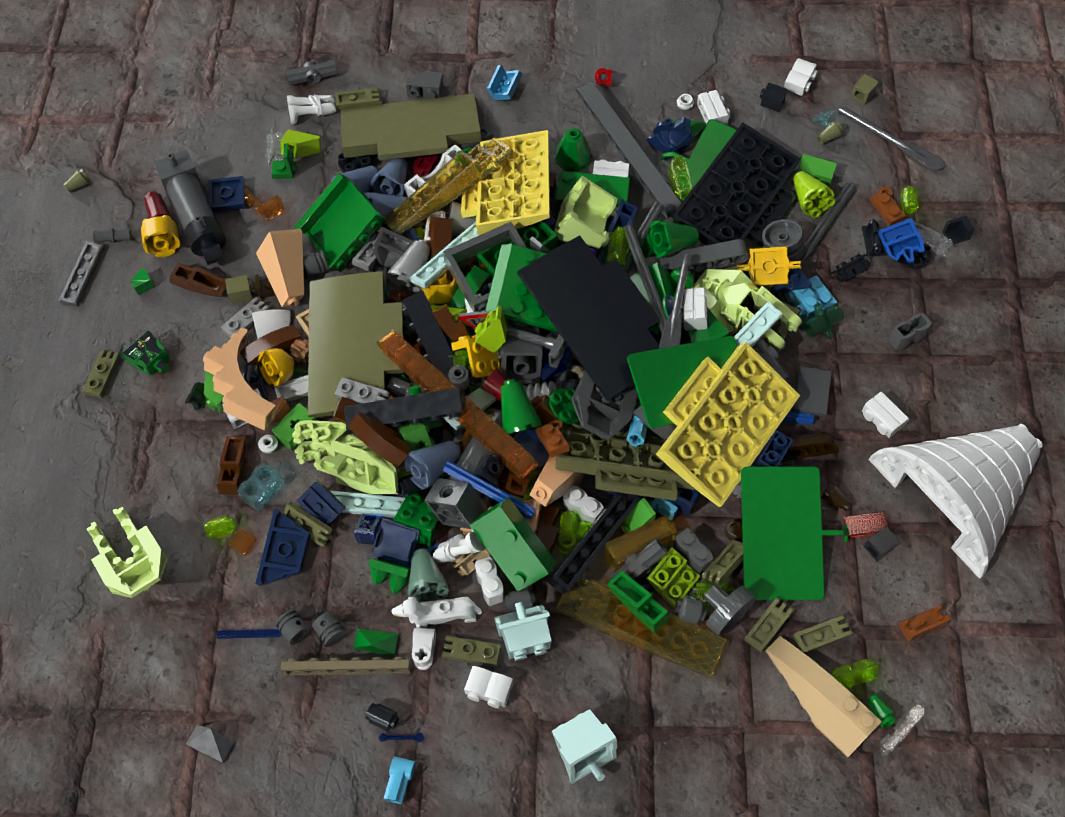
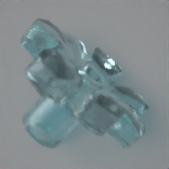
[812,109,834,127]

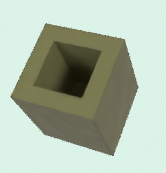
[851,74,879,105]
[225,275,255,304]

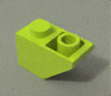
[280,129,321,158]
[475,306,507,353]

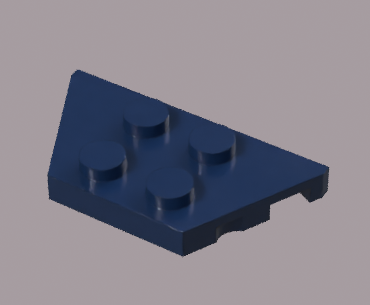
[255,509,310,586]

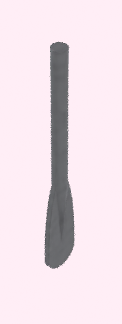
[838,106,944,171]
[659,254,691,349]

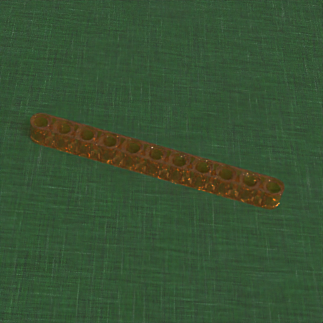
[377,330,538,479]

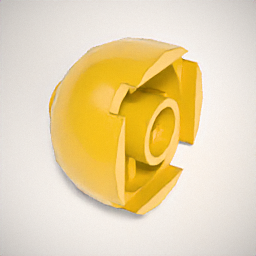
[258,348,295,387]

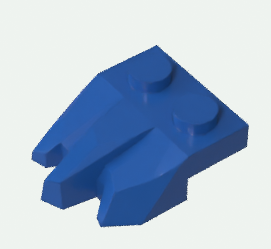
[877,218,925,263]

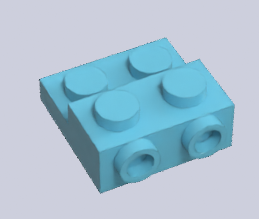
[785,276,837,321]

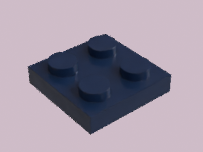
[208,176,246,212]

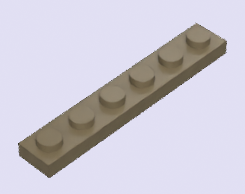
[281,657,411,676]

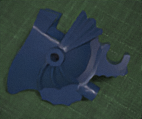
[647,117,694,155]

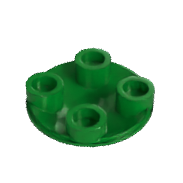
[549,388,579,424]

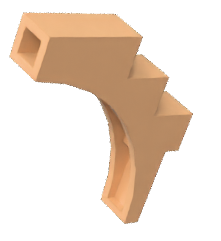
[203,327,276,431]

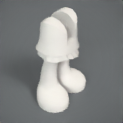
[287,94,336,125]
[433,529,485,563]

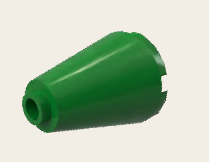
[647,220,699,258]
[501,379,542,436]

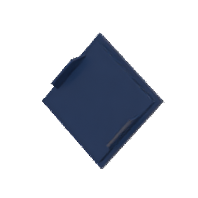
[372,518,420,568]

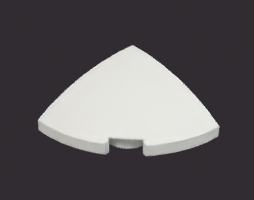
[252,309,291,339]

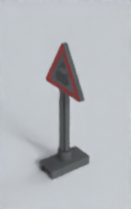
[458,310,568,368]

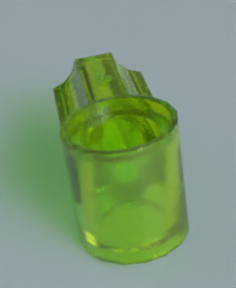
[558,511,578,555]

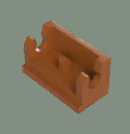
[898,605,951,643]

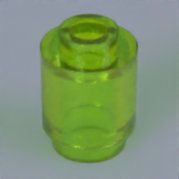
[900,186,919,214]
[204,515,236,539]

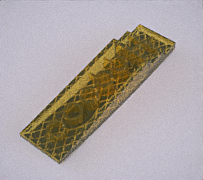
[383,137,514,234]
[555,576,726,678]

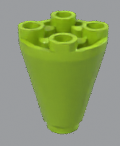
[793,171,836,218]

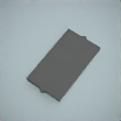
[794,366,831,417]

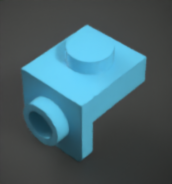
[648,498,678,521]

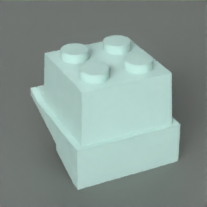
[494,602,551,661]
[552,709,617,784]

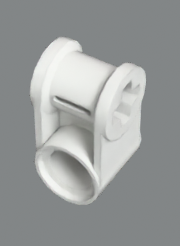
[412,628,436,670]

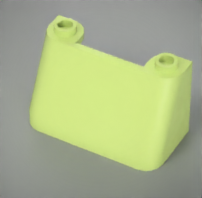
[554,176,618,248]

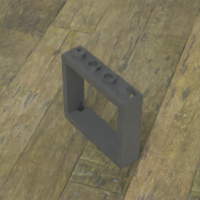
[443,222,527,312]

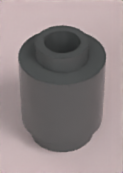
[448,365,470,390]
[504,588,535,613]

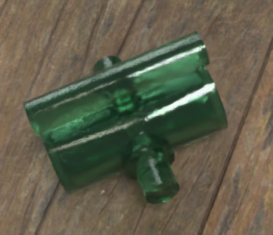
[799,303,844,339]

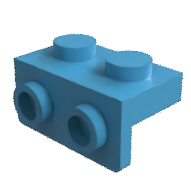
[487,65,522,101]

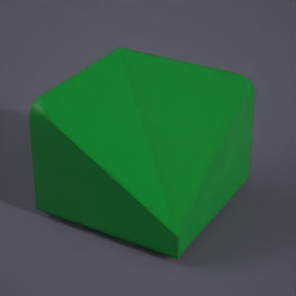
[130,268,154,295]

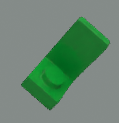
[271,143,297,179]

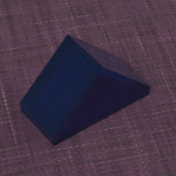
[353,514,382,545]

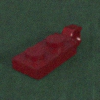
[412,153,442,177]

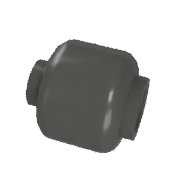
[674,595,707,626]

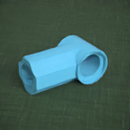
[626,413,648,447]
[384,756,416,804]

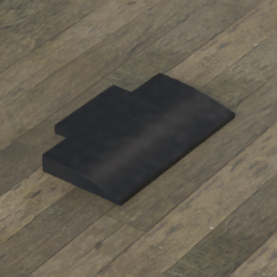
[672,122,801,246]
[517,235,661,401]

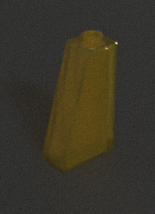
[604,516,677,573]

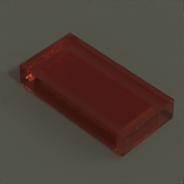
[843,511,888,538]

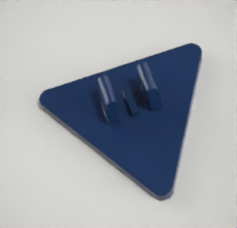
[771,268,812,293]

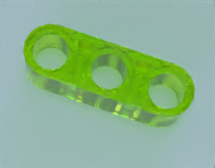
[668,157,693,203]

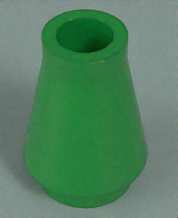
[867,694,897,729]

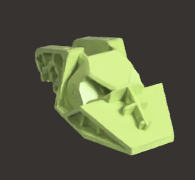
[692,269,802,352]
[292,420,398,494]
[87,507,168,598]

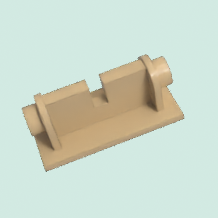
[451,547,491,577]

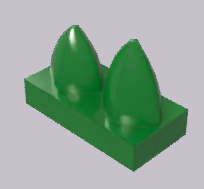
[368,558,411,594]

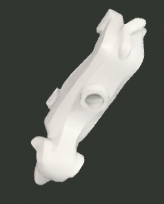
[392,597,482,628]

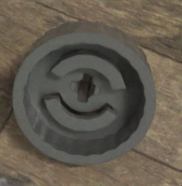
[704,584,757,637]

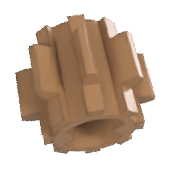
[289,339,309,363]

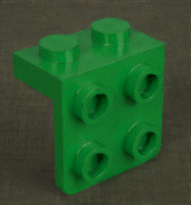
[394,494,439,547]

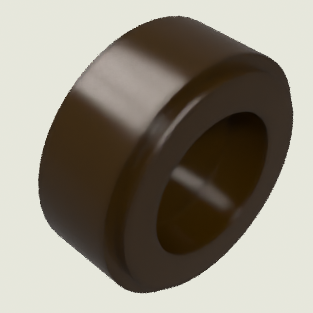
[724,520,743,541]

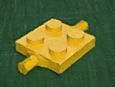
[737,247,801,286]

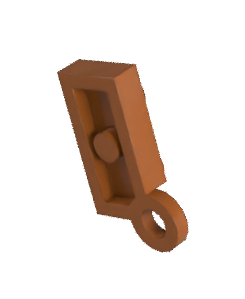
[870,187,906,226]
[536,420,570,458]

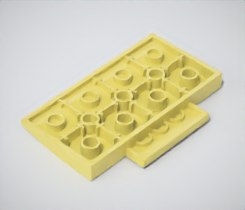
[461,130,550,235]
[656,342,800,507]

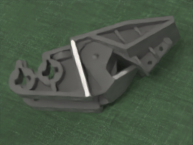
[571,370,638,440]

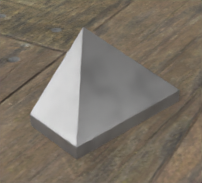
[186,725,235,763]

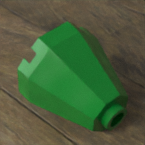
[555,129,591,172]

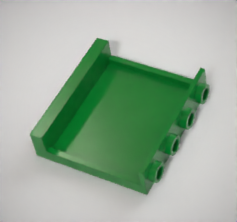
[294,173,385,272]

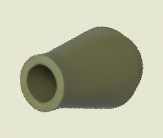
[817,121,844,145]
[63,169,91,192]

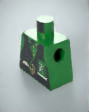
[122,330,170,375]

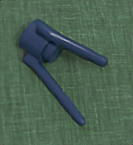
[242,364,268,401]

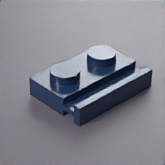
[296,479,346,525]

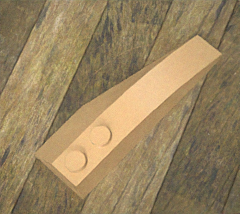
[766,636,882,758]

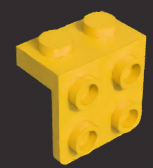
[451,335,500,378]

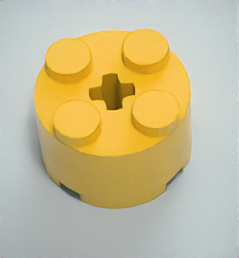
[141,215,180,257]
[421,269,458,304]

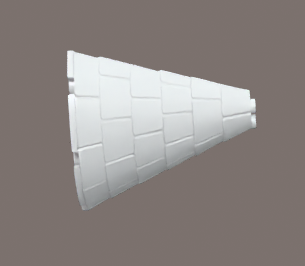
[868,424,1043,579]

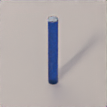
[217,629,281,639]

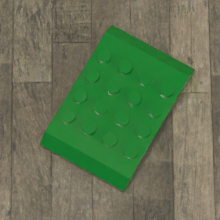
[485,244,559,333]

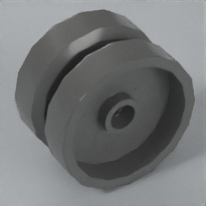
[762,219,805,261]

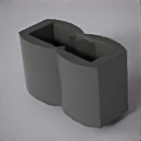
[888,313,932,350]
[674,528,713,575]

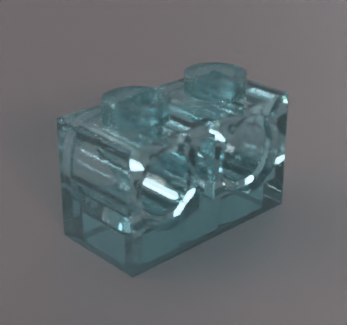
[237,463,285,512]

